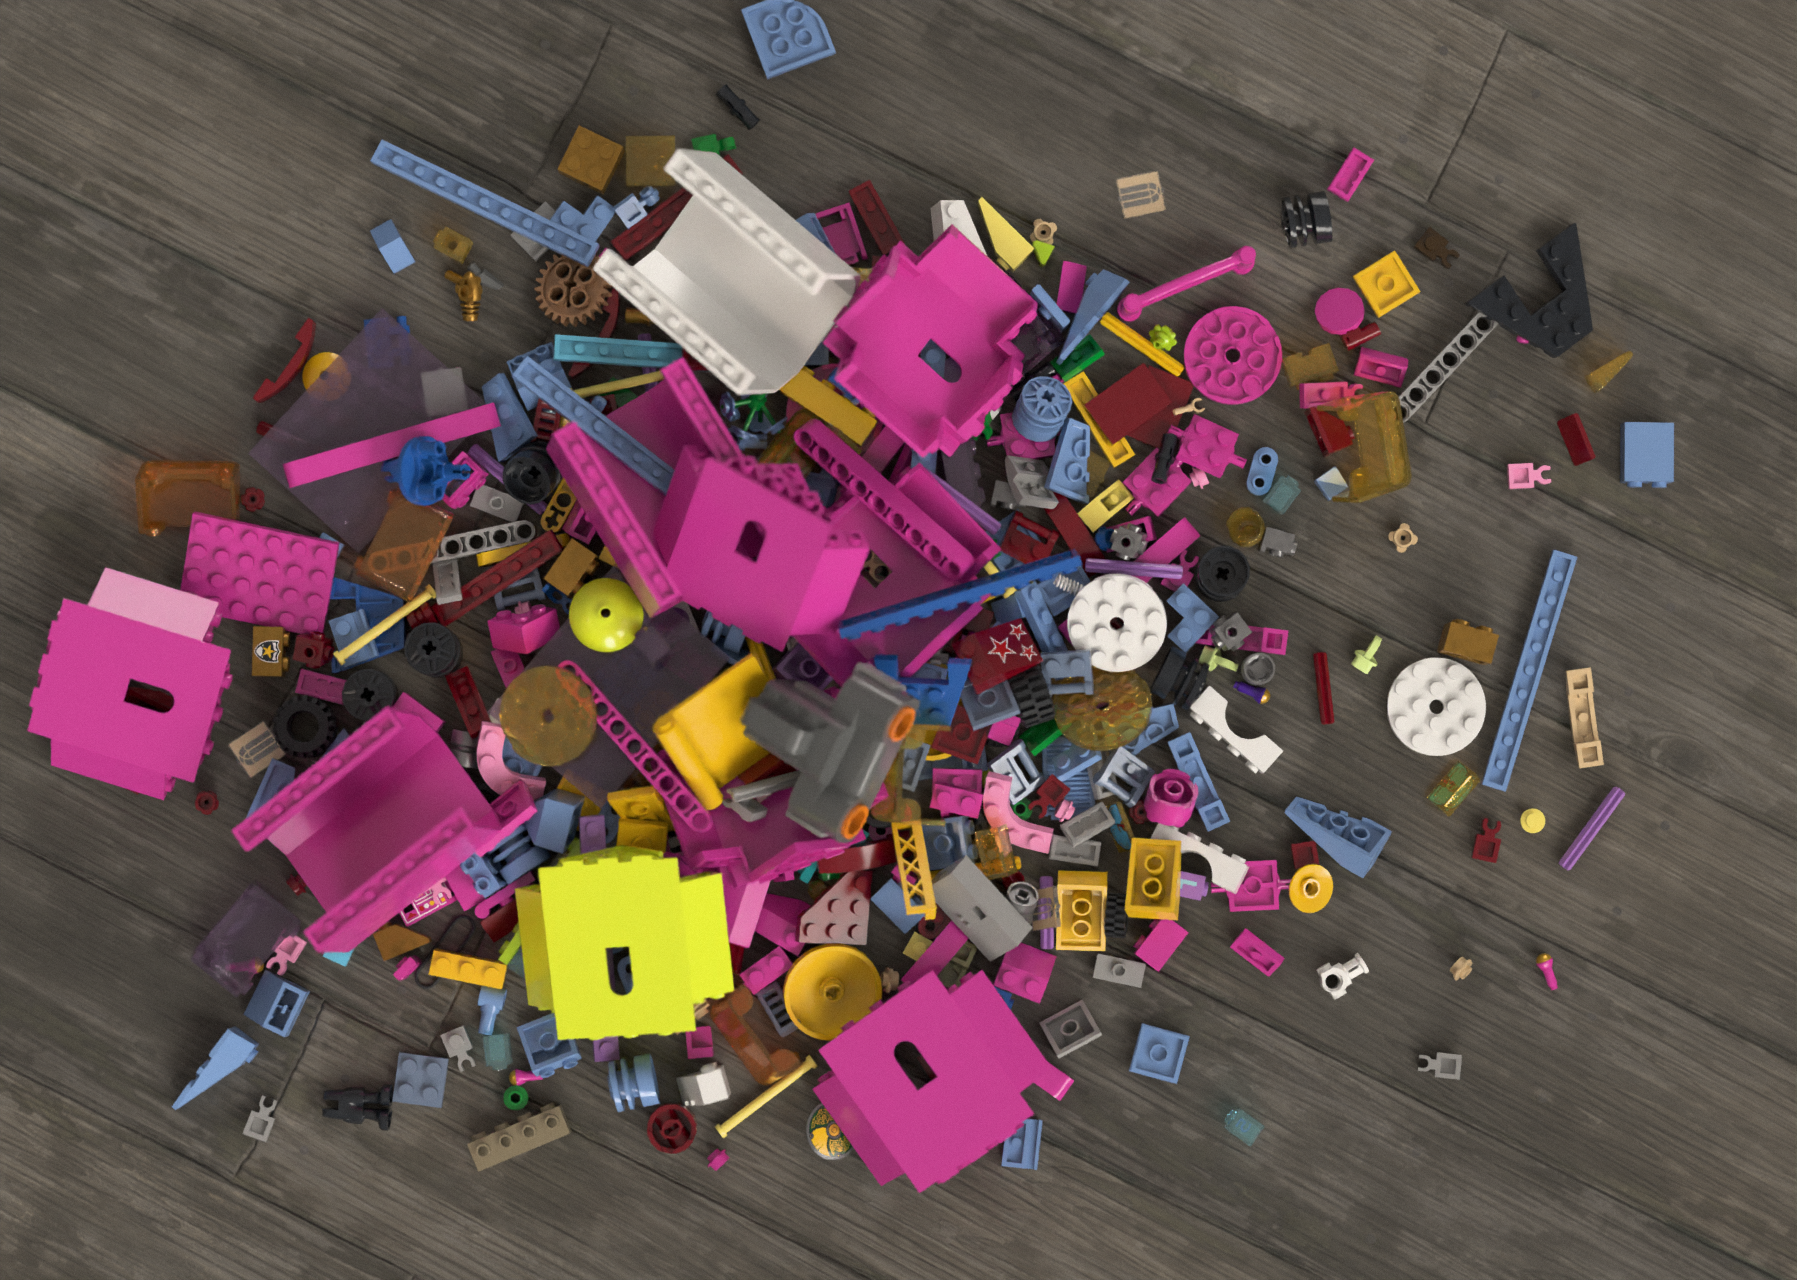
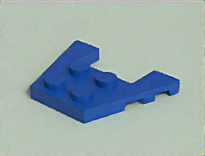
[330,577,406,673]
[874,654,972,725]

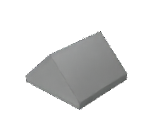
[1040,999,1102,1058]

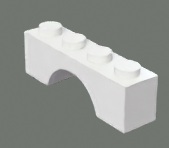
[1189,685,1283,774]
[1150,823,1249,894]

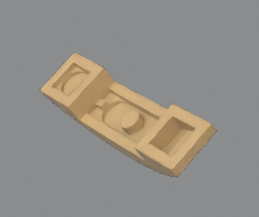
[1566,667,1604,768]

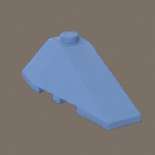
[172,1026,259,1110]

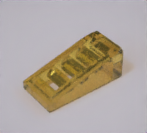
[1585,351,1633,394]

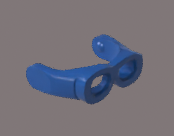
[542,582,572,615]

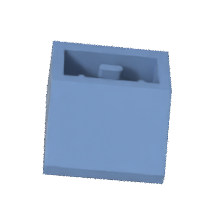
[507,342,571,410]
[870,878,924,934]
[244,970,310,1037]

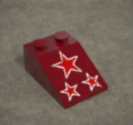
[952,618,1043,695]

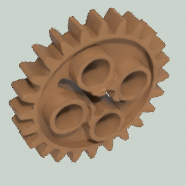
[535,254,613,327]

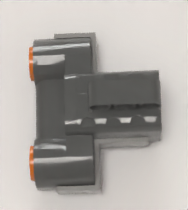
[740,663,920,843]

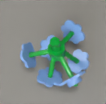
[720,392,788,440]

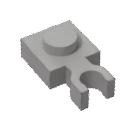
[440,1025,476,1072]
[1418,1052,1462,1080]
[243,1096,278,1143]

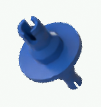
[381,436,471,506]

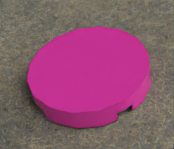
[1315,288,1365,335]

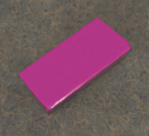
[1056,261,1087,314]
[1354,347,1408,388]

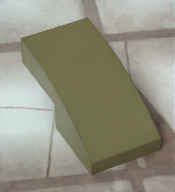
[937,941,977,989]

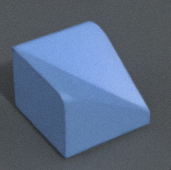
[1314,466,1348,501]

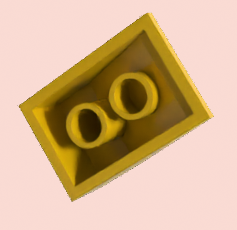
[1125,838,1182,920]
[1056,871,1108,951]

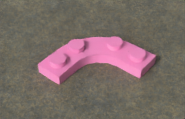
[476,721,546,801]
[983,771,1054,854]

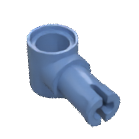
[727,428,767,450]
[478,986,507,1035]

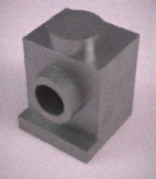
[990,480,1026,510]
[1258,527,1298,558]

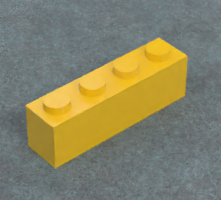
[779,366,877,447]

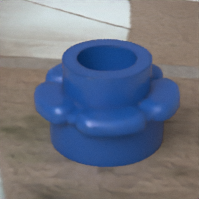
[1095,526,1114,551]

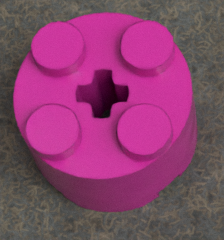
[1144,769,1198,828]

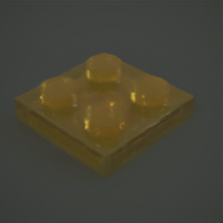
[626,136,676,187]

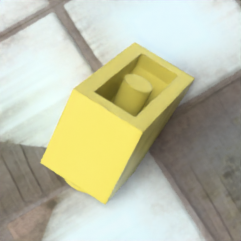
[1077,479,1134,532]

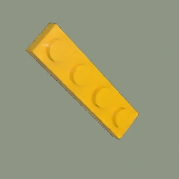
[1063,371,1135,468]

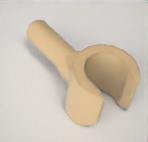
[1172,398,1205,415]

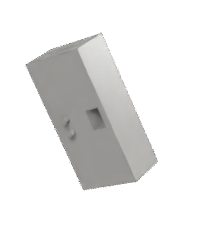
[932,855,1033,961]

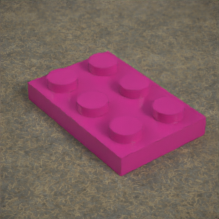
[475,779,537,858]

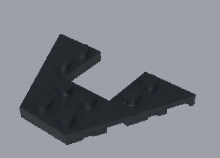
[1464,223,1593,358]

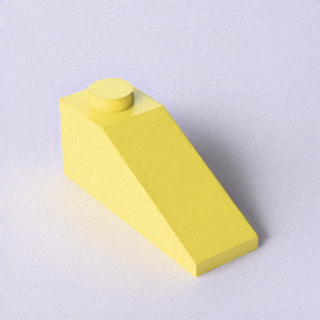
[978,197,1034,272]

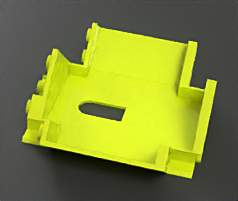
[515,845,734,1040]

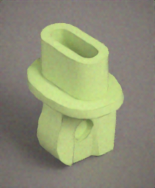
[1351,635,1382,674]
[1199,645,1239,672]

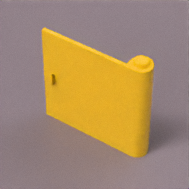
[653,653,770,810]

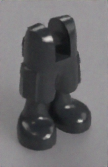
[322,1084,393,1131]

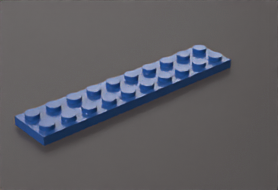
[838,549,1082,641]

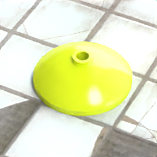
[569,578,644,652]

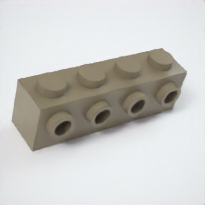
[467,1102,572,1172]

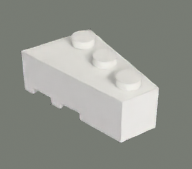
[931,200,987,256]
[676,1062,731,1106]

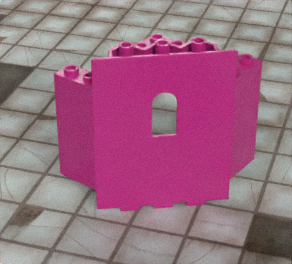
[822,224,1038,458]
[653,445,870,652]
[792,462,1001,688]
[27,567,233,800]
[650,687,889,888]
[813,970,1051,1193]

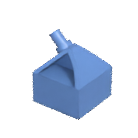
[524,788,585,853]

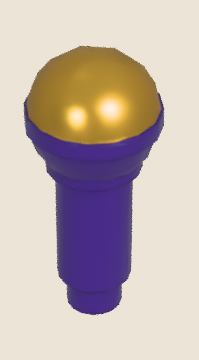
[1233,681,1270,704]

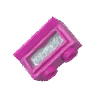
[442,451,489,509]

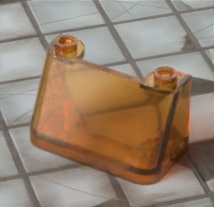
[135,461,240,536]
[353,486,454,603]
[710,982,803,1086]

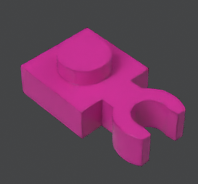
[1160,550,1199,592]

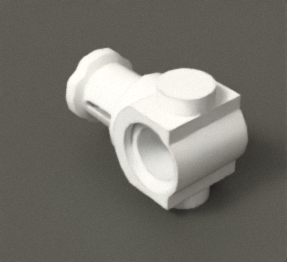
[1317,953,1369,1000]

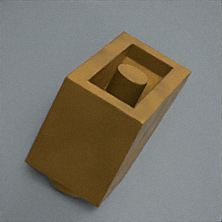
[373,921,432,961]

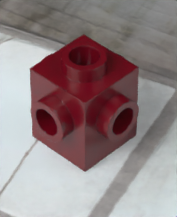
[293,631,334,668]

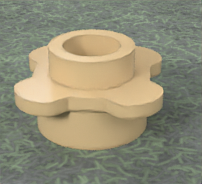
[1030,219,1057,245]
[1388,523,1418,553]
[1450,957,1472,981]
[880,967,899,993]

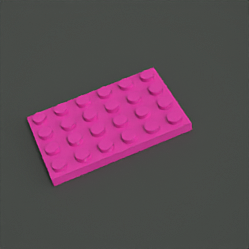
[180,512,340,634]

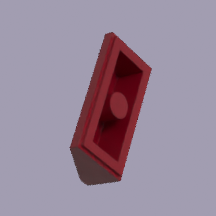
[1557,413,1596,466]
[480,899,519,943]

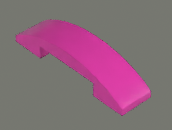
[1195,625,1289,655]
[901,920,969,983]

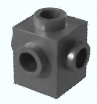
[1110,523,1148,560]
[1209,612,1252,651]

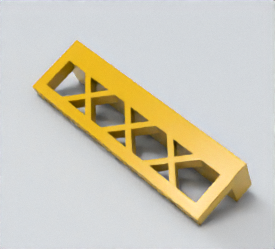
[891,819,936,920]

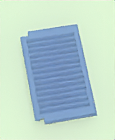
[1042,736,1095,820]

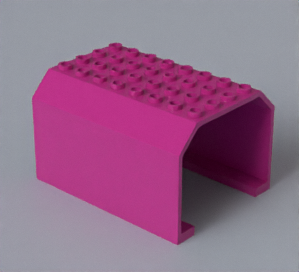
[546,357,766,619]
[232,707,503,952]

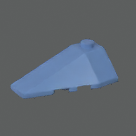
[1056,269,1129,365]
[1285,797,1392,878]

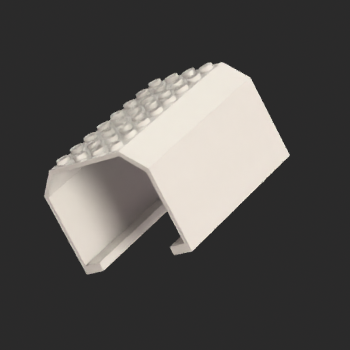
[593,149,861,395]

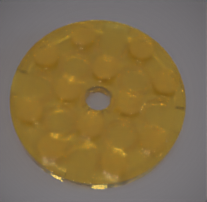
[1053,665,1152,751]
[500,666,597,766]

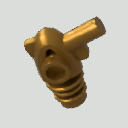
[445,270,483,321]

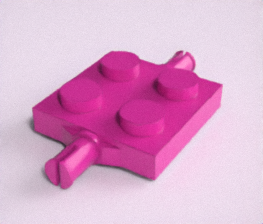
[986,412,1062,459]
[1167,414,1247,478]
[1122,447,1192,517]
[1211,860,1291,912]

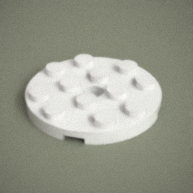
[1067,574,1167,672]
[1387,658,1486,756]

